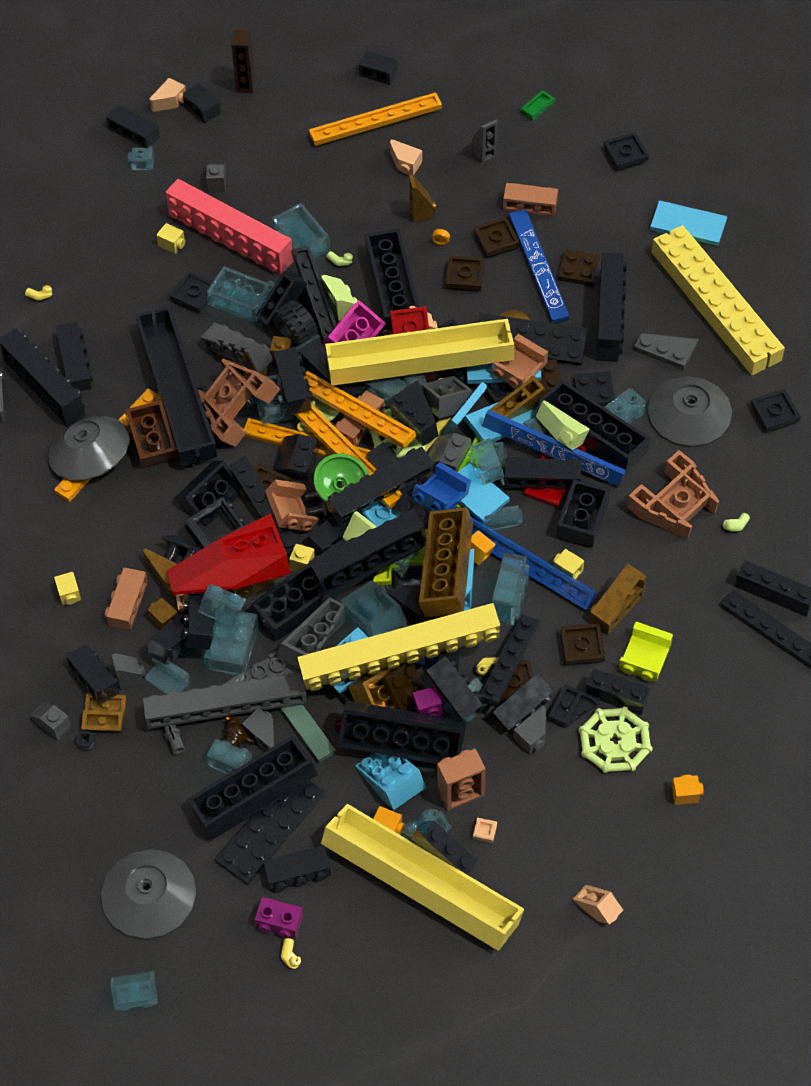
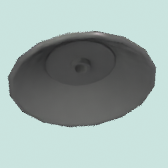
[647,376,732,447]
[48,416,130,480]
[100,849,196,939]

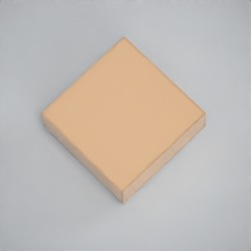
[473,818,497,843]

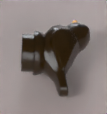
[222,716,256,751]

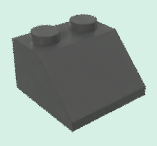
[421,376,472,419]
[428,433,471,472]

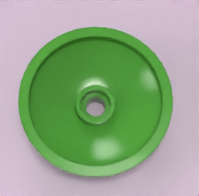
[313,454,369,503]

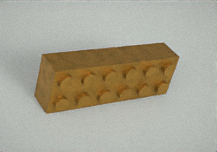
[419,507,473,617]

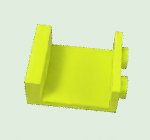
[619,622,673,682]

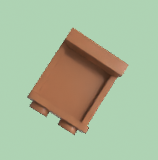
[492,334,548,388]
[265,479,319,531]

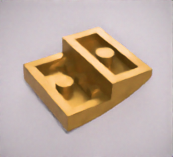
[81,694,127,732]

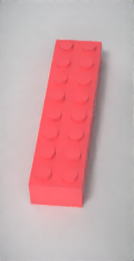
[165,179,294,275]

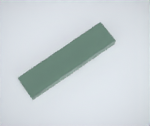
[279,704,336,763]

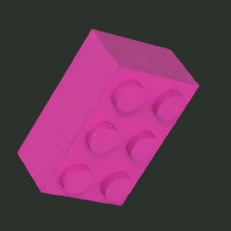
[322,300,386,345]

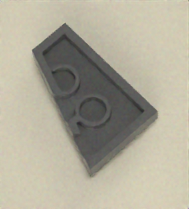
[634,333,699,370]

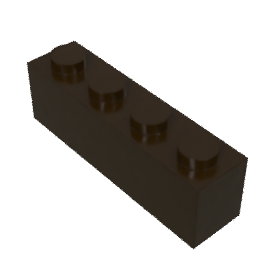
[231,30,255,93]

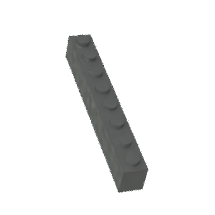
[143,673,307,729]

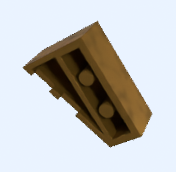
[589,564,647,635]

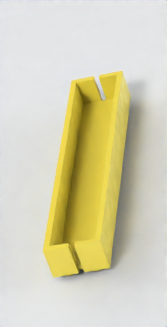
[652,225,785,375]
[325,319,514,386]
[297,603,500,691]
[321,804,524,951]

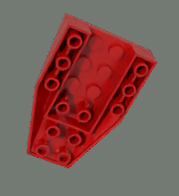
[166,514,291,595]

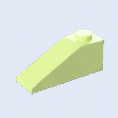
[536,400,589,450]

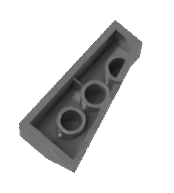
[201,322,273,373]
[281,597,346,668]

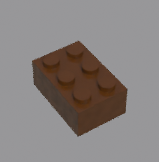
[125,400,177,468]

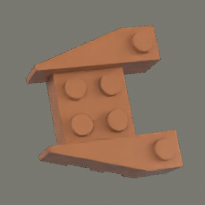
[198,359,280,447]
[626,450,719,539]

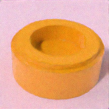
[432,229,450,245]

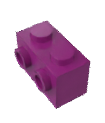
[413,686,445,717]
[254,897,304,939]

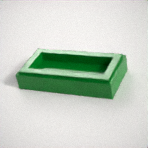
[520,90,555,121]

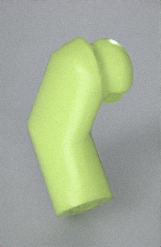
[326,251,353,266]
[723,513,750,532]

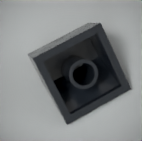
[273,434,320,480]

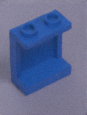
[412,462,471,511]

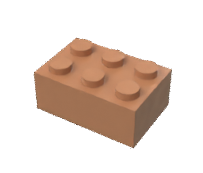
[437,749,486,811]

